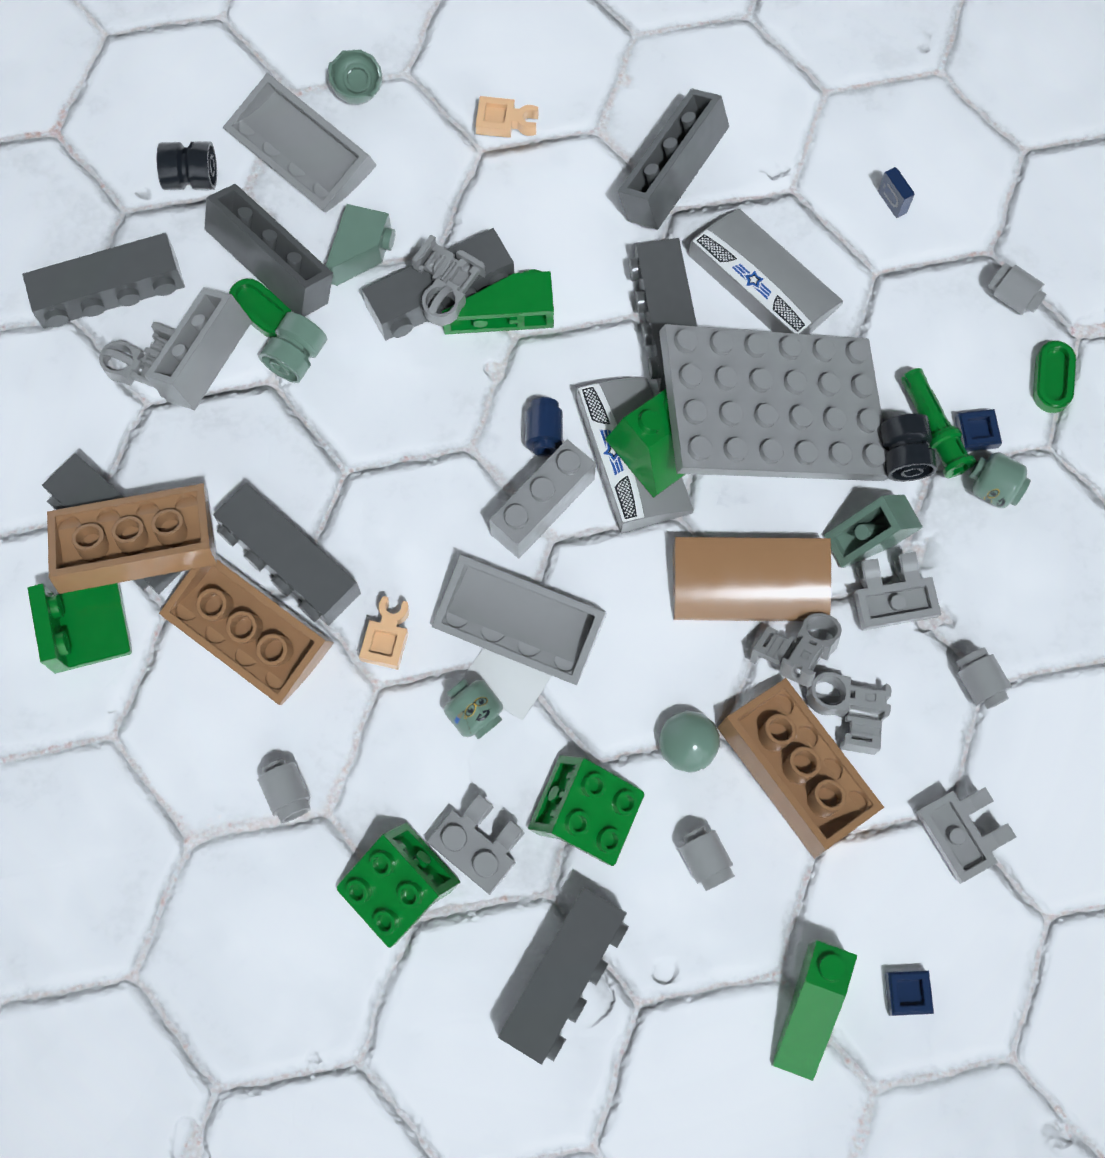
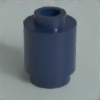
[525,397,563,457]

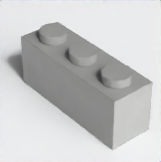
[145,287,252,410]
[489,439,596,559]

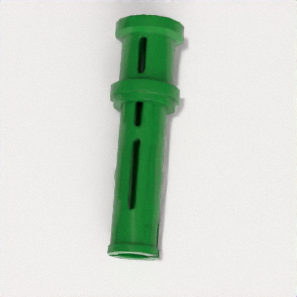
[900,368,977,478]

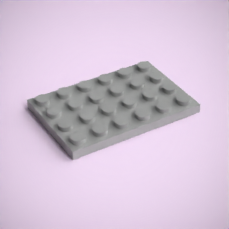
[659,324,888,481]

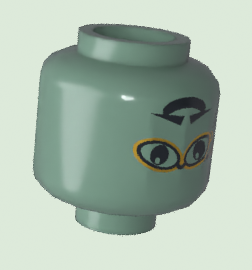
[969,452,1031,508]
[444,679,503,739]

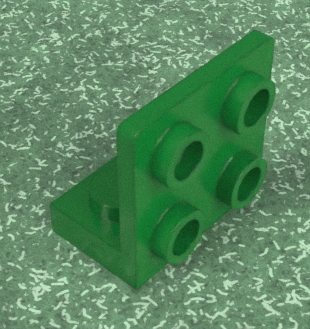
[27,583,132,674]
[527,755,644,866]
[337,822,461,948]

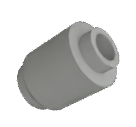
[988,263,1047,315]
[956,647,1013,709]
[257,759,311,823]
[679,826,735,891]

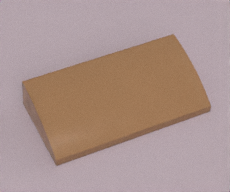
[47,483,217,594]
[673,537,831,621]
[159,555,334,705]
[717,678,885,859]

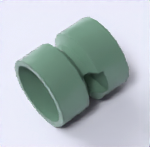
[258,312,328,383]

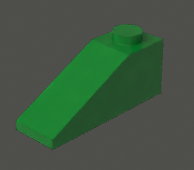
[442,269,554,335]
[772,940,858,1081]

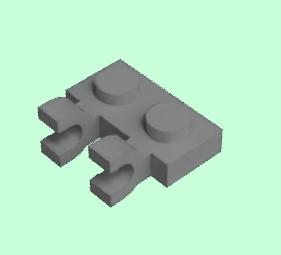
[853,552,941,631]
[916,787,1017,884]
[426,794,525,895]

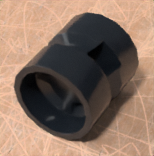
[156,141,217,190]
[880,413,938,482]

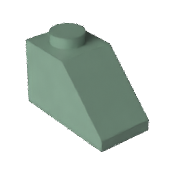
[326,204,396,286]
[824,494,923,568]

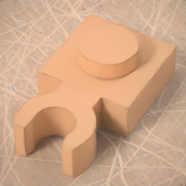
[475,96,539,138]
[359,596,410,670]

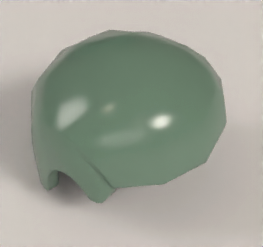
[328,49,382,105]
[659,710,720,773]

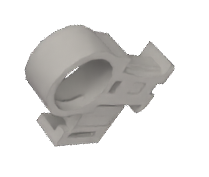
[412,235,486,325]
[99,322,175,398]
[750,613,842,687]
[806,672,892,755]

